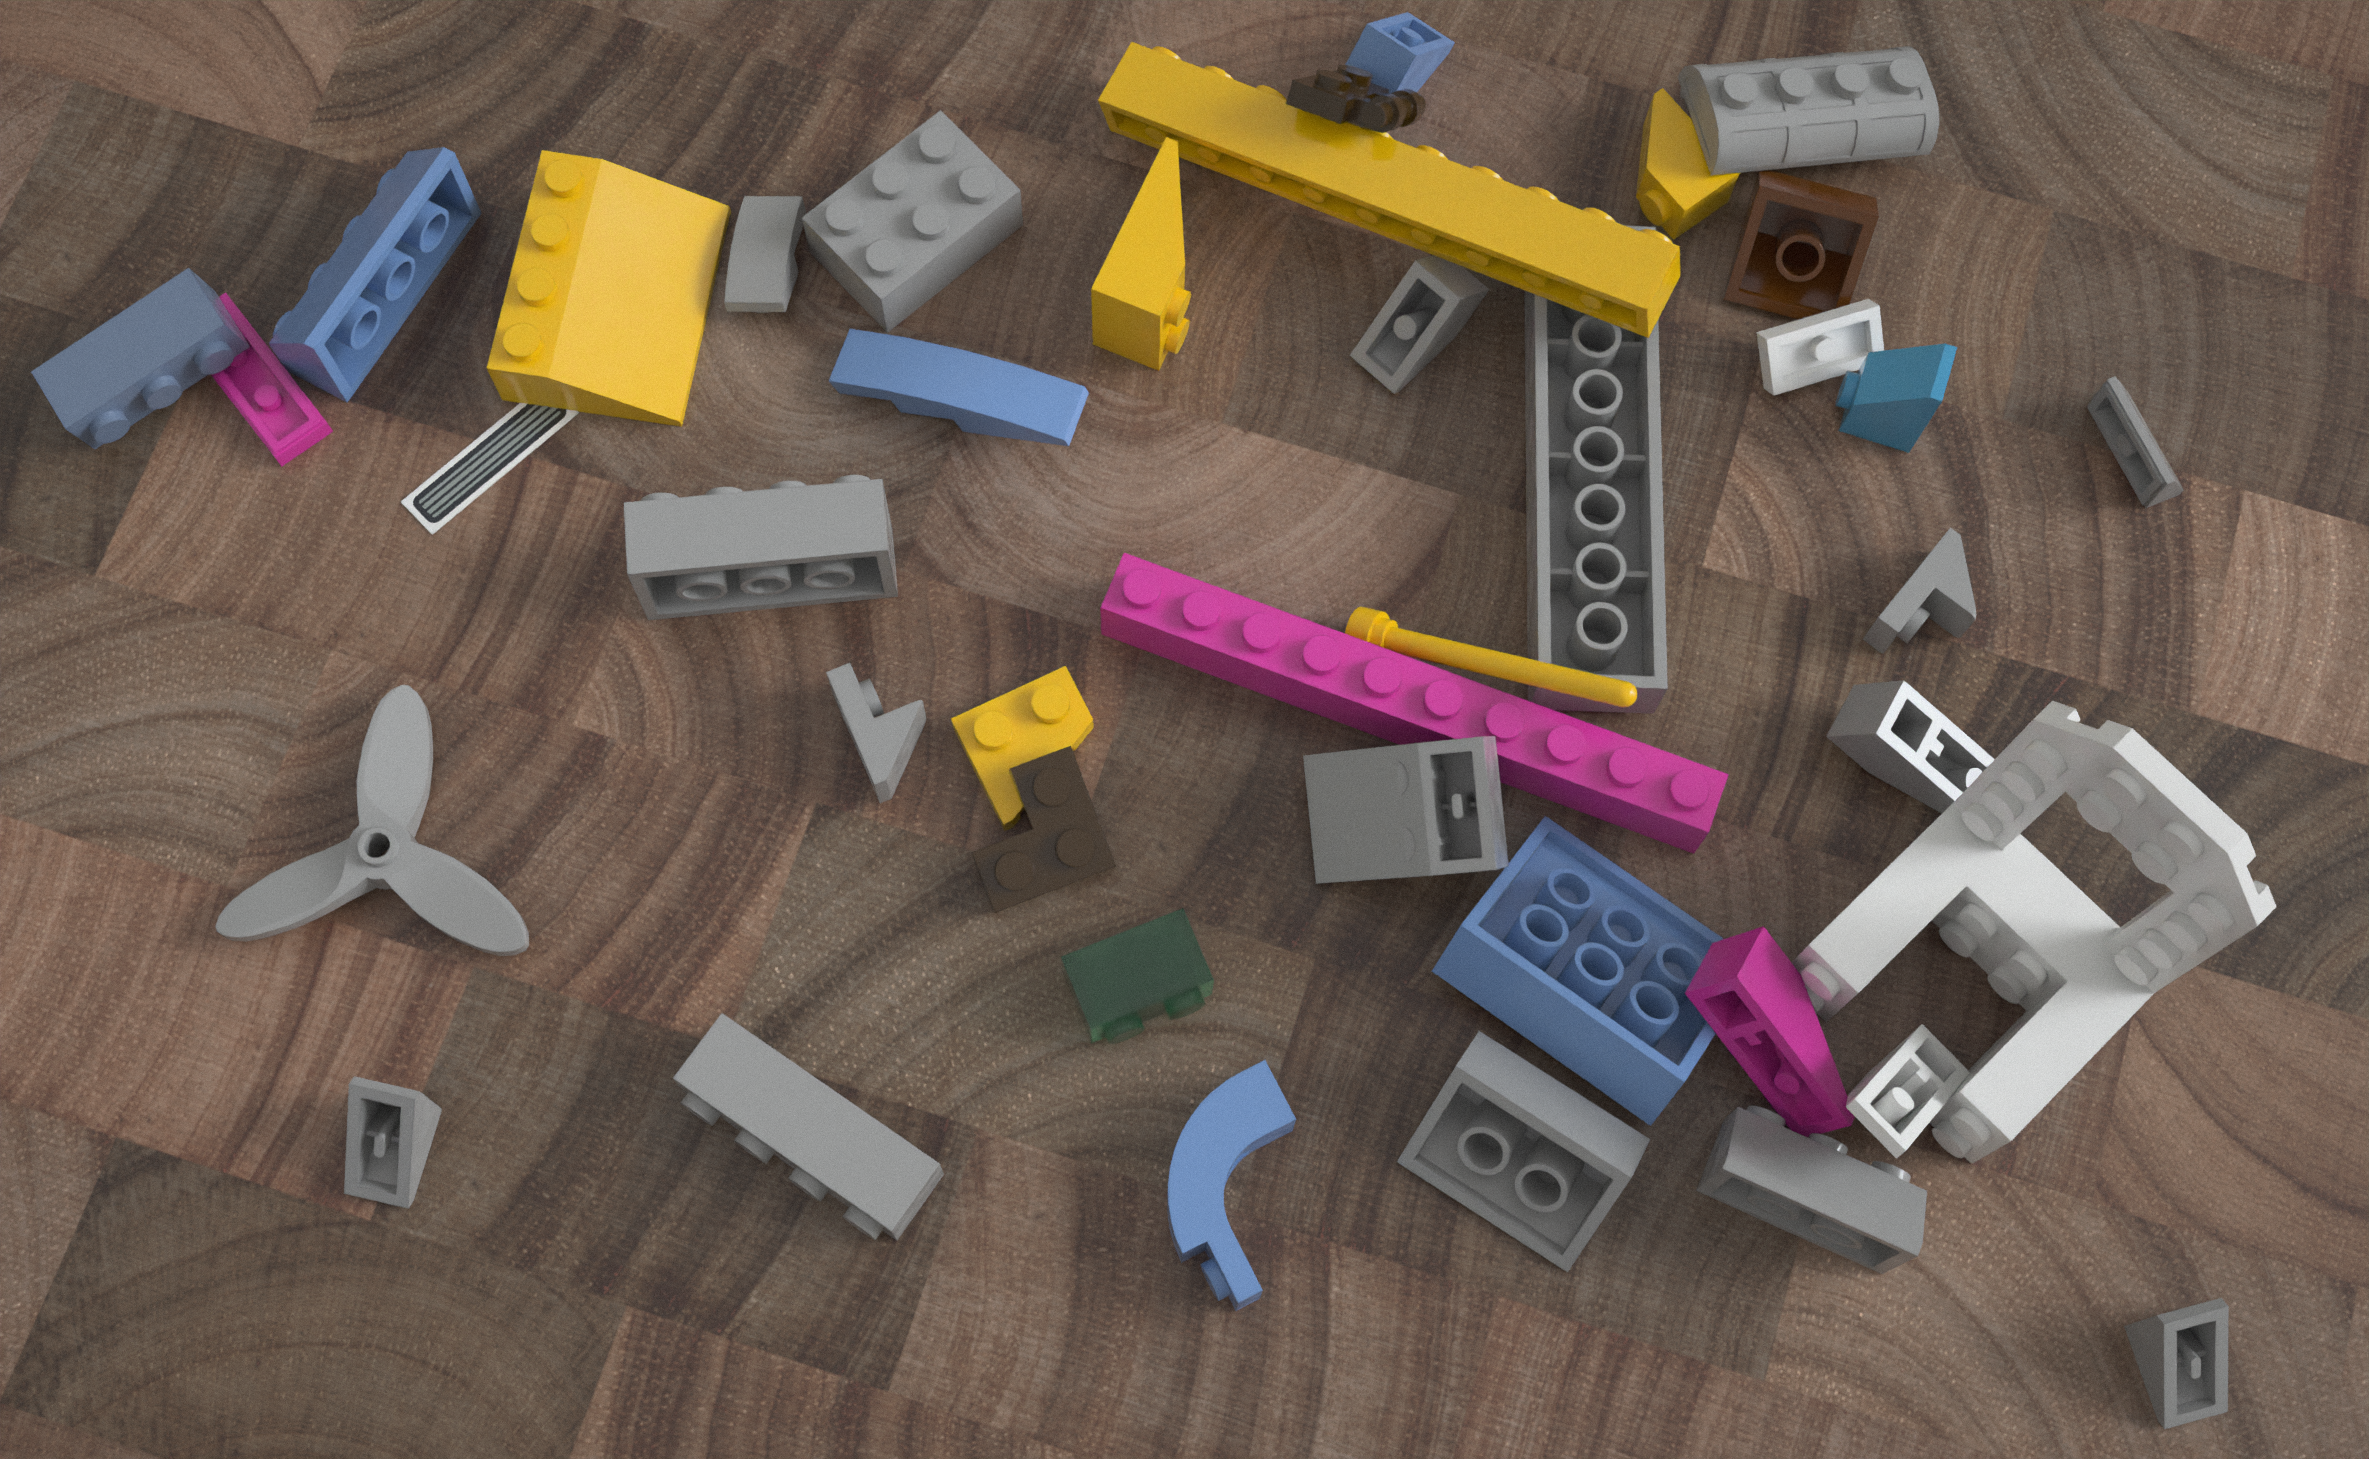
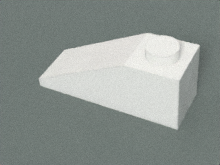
[1846,1024,1970,1159]

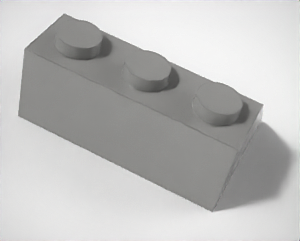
[1397,1031,1650,1272]
[1696,1106,1927,1274]

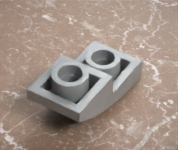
[724,196,806,313]

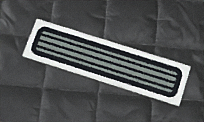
[401,403,579,535]

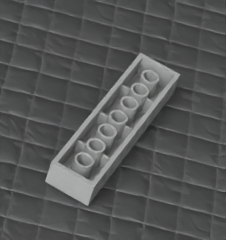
[1524,226,1668,714]

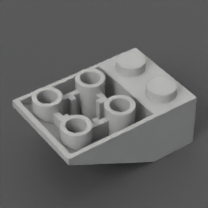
[1303,736,1509,884]

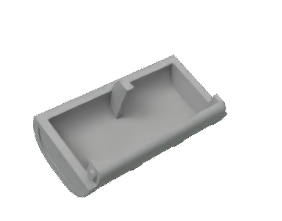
[1678,46,1939,175]

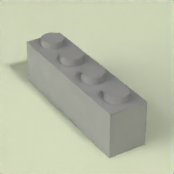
[673,1013,944,1241]

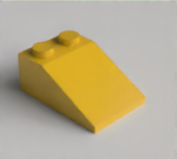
[1091,137,1191,371]

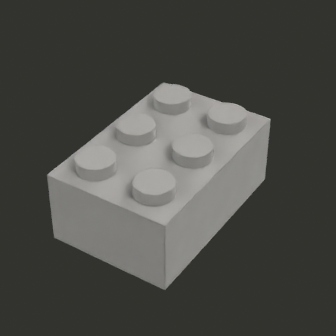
[802,110,1023,333]

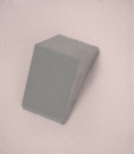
[344,1076,442,1209]
[2124,1298,2229,1429]

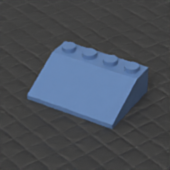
[1432,816,1723,1126]

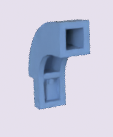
[1167,1060,1296,1311]

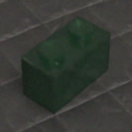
[1061,908,1214,1044]

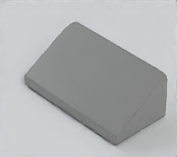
[2087,376,2184,508]

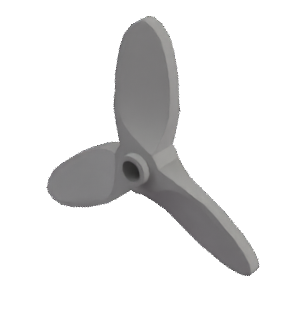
[215,685,529,956]

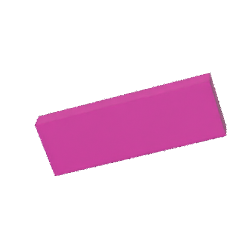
[211,292,333,467]

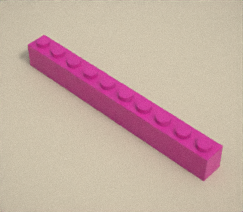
[1100,553,1729,854]

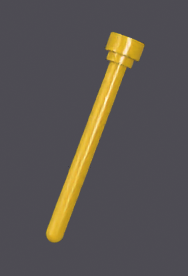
[1345,606,1637,707]

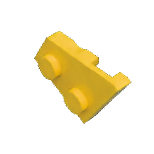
[951,666,1094,831]

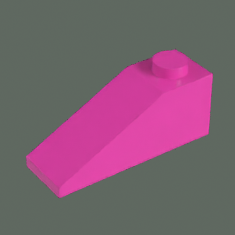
[1685,926,1855,1137]

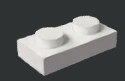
[1756,299,1884,395]

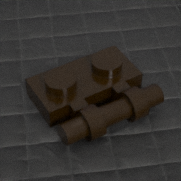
[1286,65,1426,133]

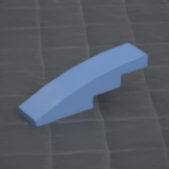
[829,329,1089,446]

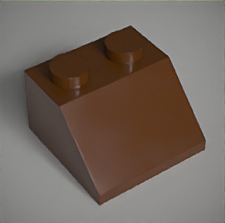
[1724,170,1879,319]

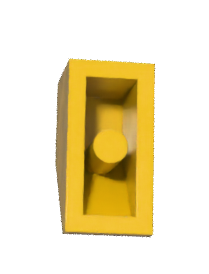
[1636,88,1740,240]

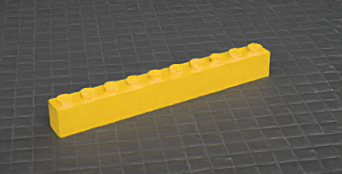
[1098,42,1681,338]

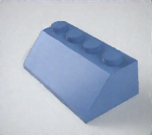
[269,147,481,403]

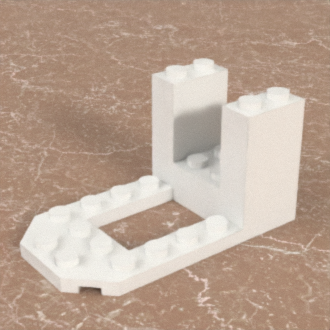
[1792,701,2276,1164]

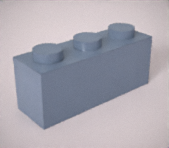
[31,268,250,449]

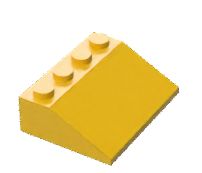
[486,150,731,427]

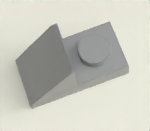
[1863,528,1976,654]
[826,663,927,803]

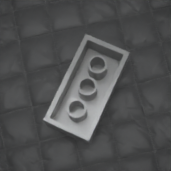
[624,475,898,620]

